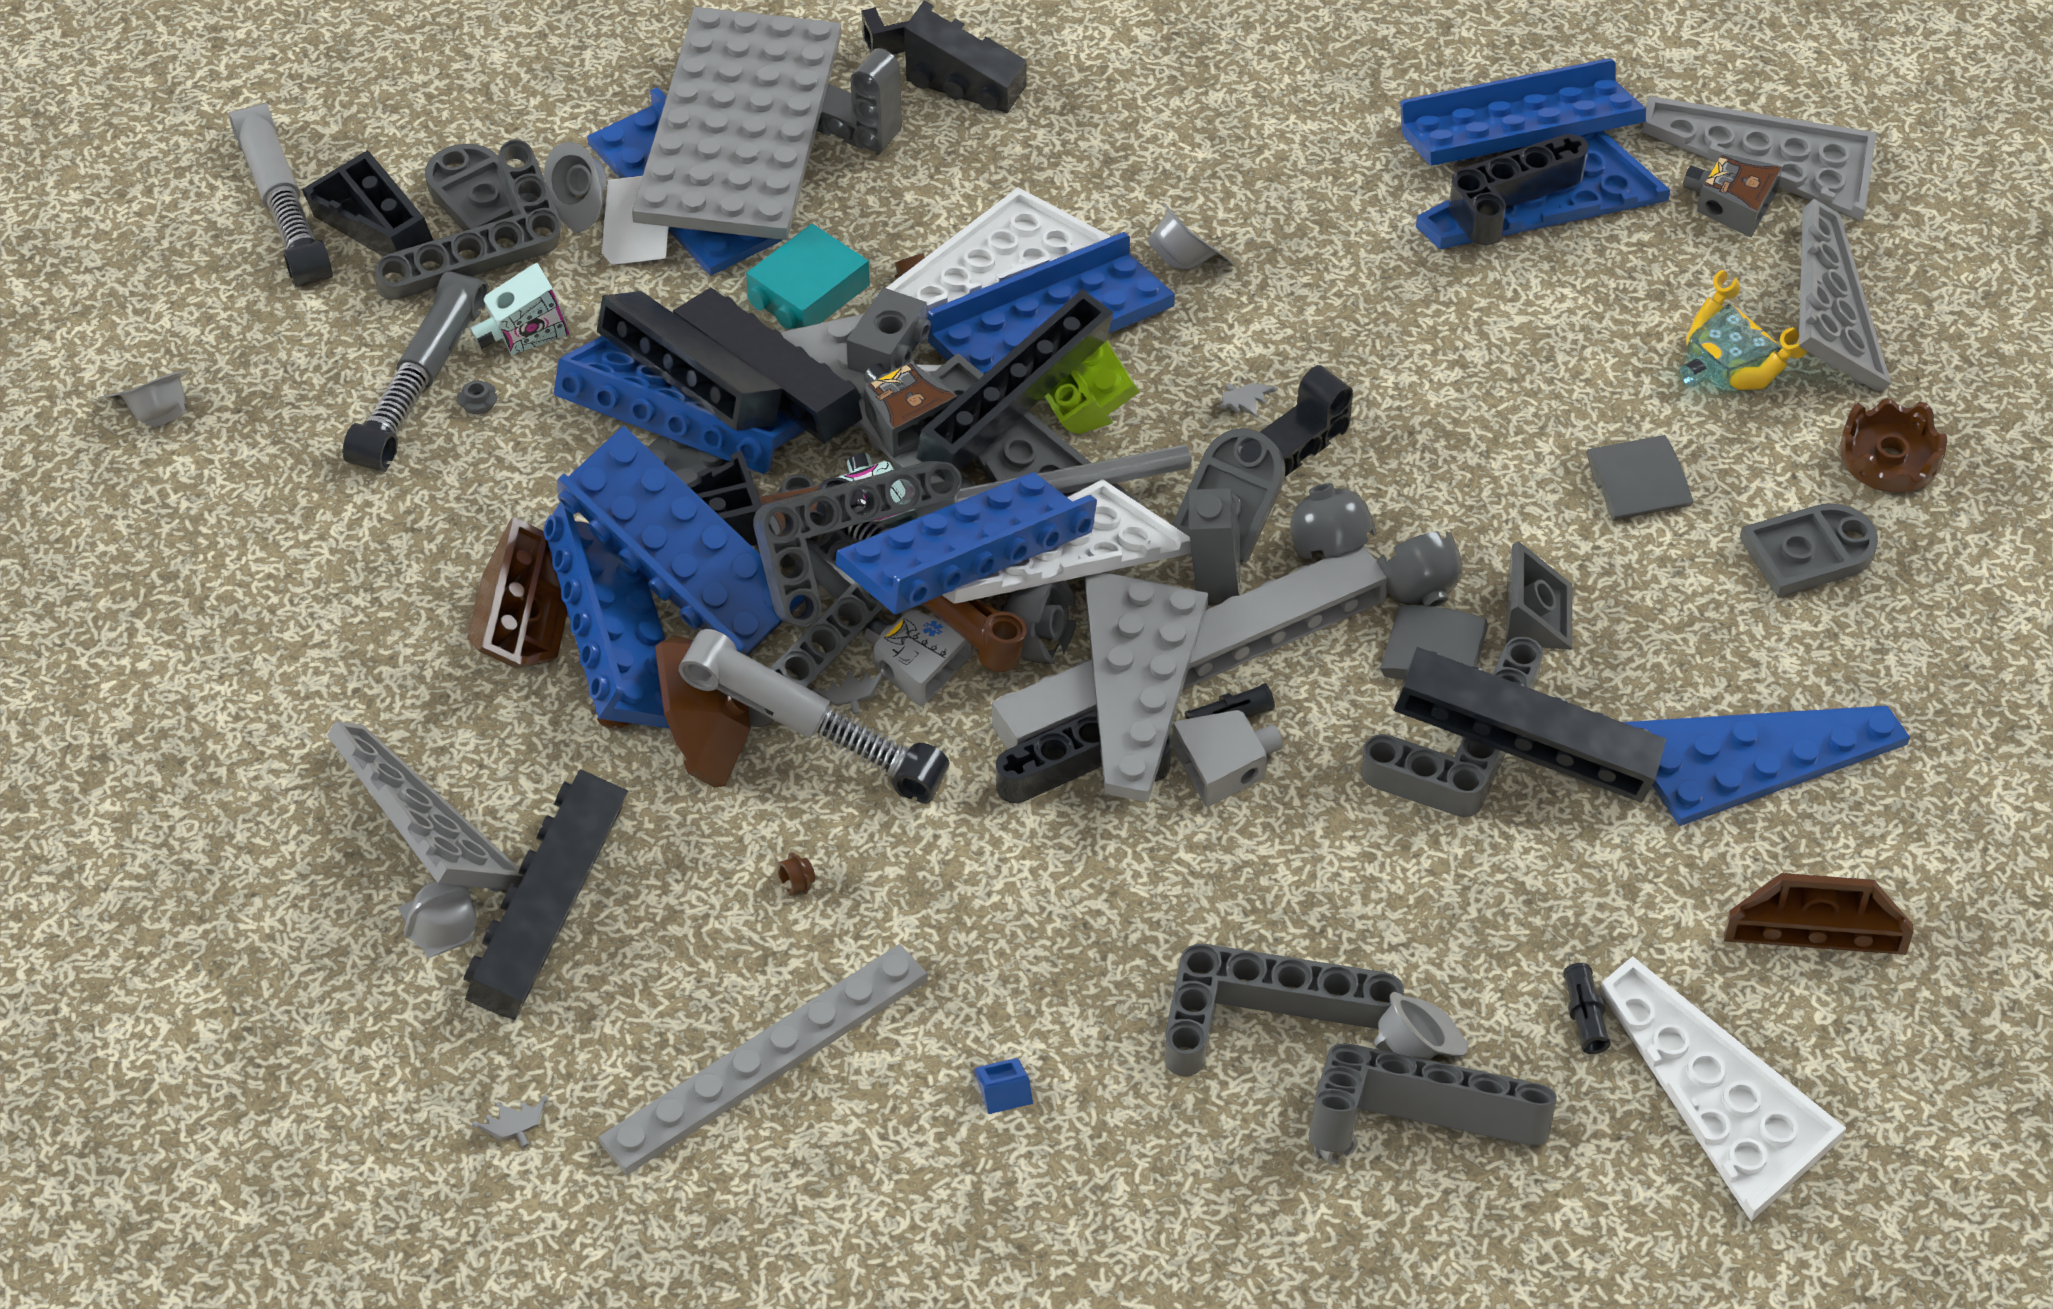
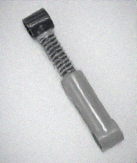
[229,103,333,288]
[679,629,950,804]

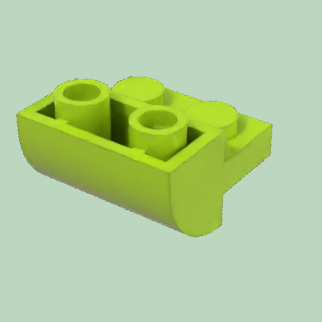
[1044,340,1140,434]

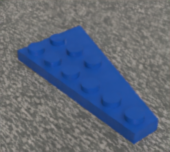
[1623,705,1910,826]

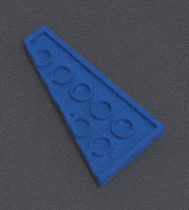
[1416,131,1670,249]

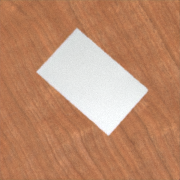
[602,176,668,265]

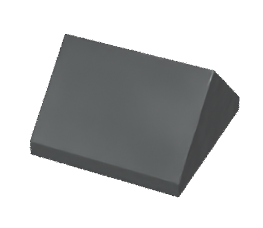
[1506,541,1572,650]

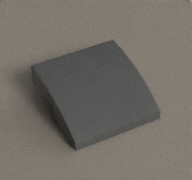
[1586,435,1693,521]
[1380,605,1489,679]

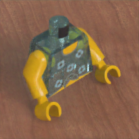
[1680,270,1808,393]

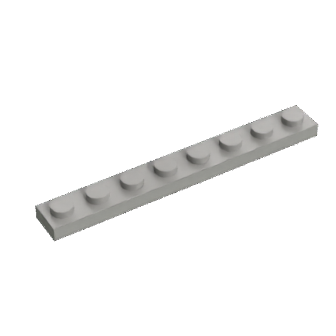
[599,944,928,1176]

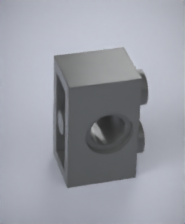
[846,287,931,374]

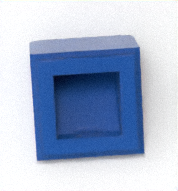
[974,1058,1033,1114]

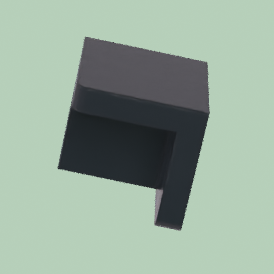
[861,7,909,55]

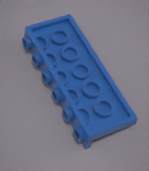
[1400,58,1646,166]
[587,87,782,276]
[928,232,1175,374]
[554,336,806,474]
[557,425,804,656]
[835,472,1097,615]
[544,503,670,729]

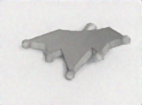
[1220,383,1278,418]
[812,669,887,714]
[472,1095,548,1148]

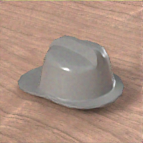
[544,142,607,233]
[1148,202,1235,269]
[98,370,188,427]
[398,881,477,958]
[1374,992,1468,1060]

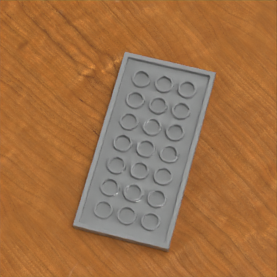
[632,7,842,240]

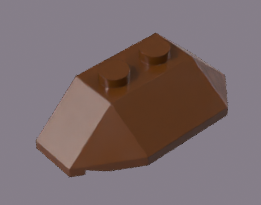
[467,516,568,669]
[655,635,751,788]
[1724,873,1914,955]

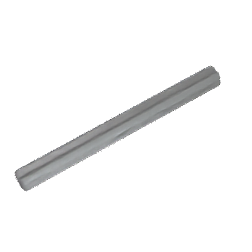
[955,445,1192,503]

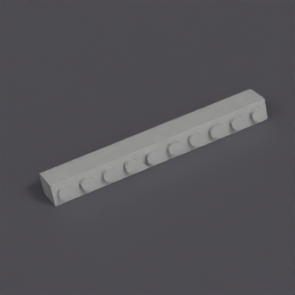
[992,545,1387,749]

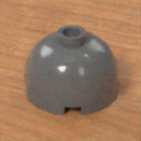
[1290,483,1377,559]
[1377,531,1463,607]
[1000,581,1076,664]

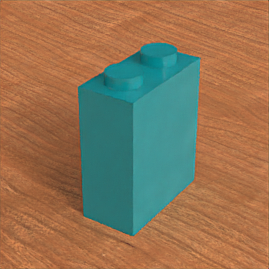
[746,223,870,330]

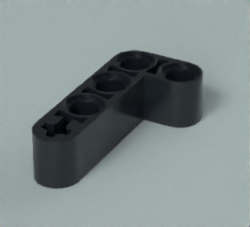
[1448,134,1589,245]
[1241,365,1353,477]
[996,710,1171,803]

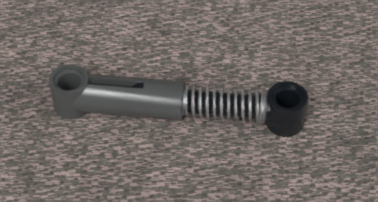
[342,271,489,472]

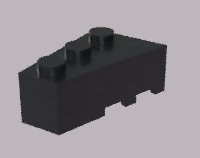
[904,0,1027,113]
[302,150,434,257]
[687,450,762,546]

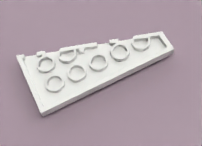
[876,187,1112,317]
[943,479,1191,604]
[1600,956,1846,1222]

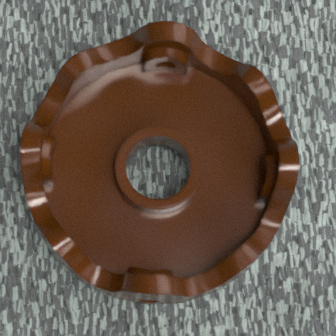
[1840,398,1947,493]

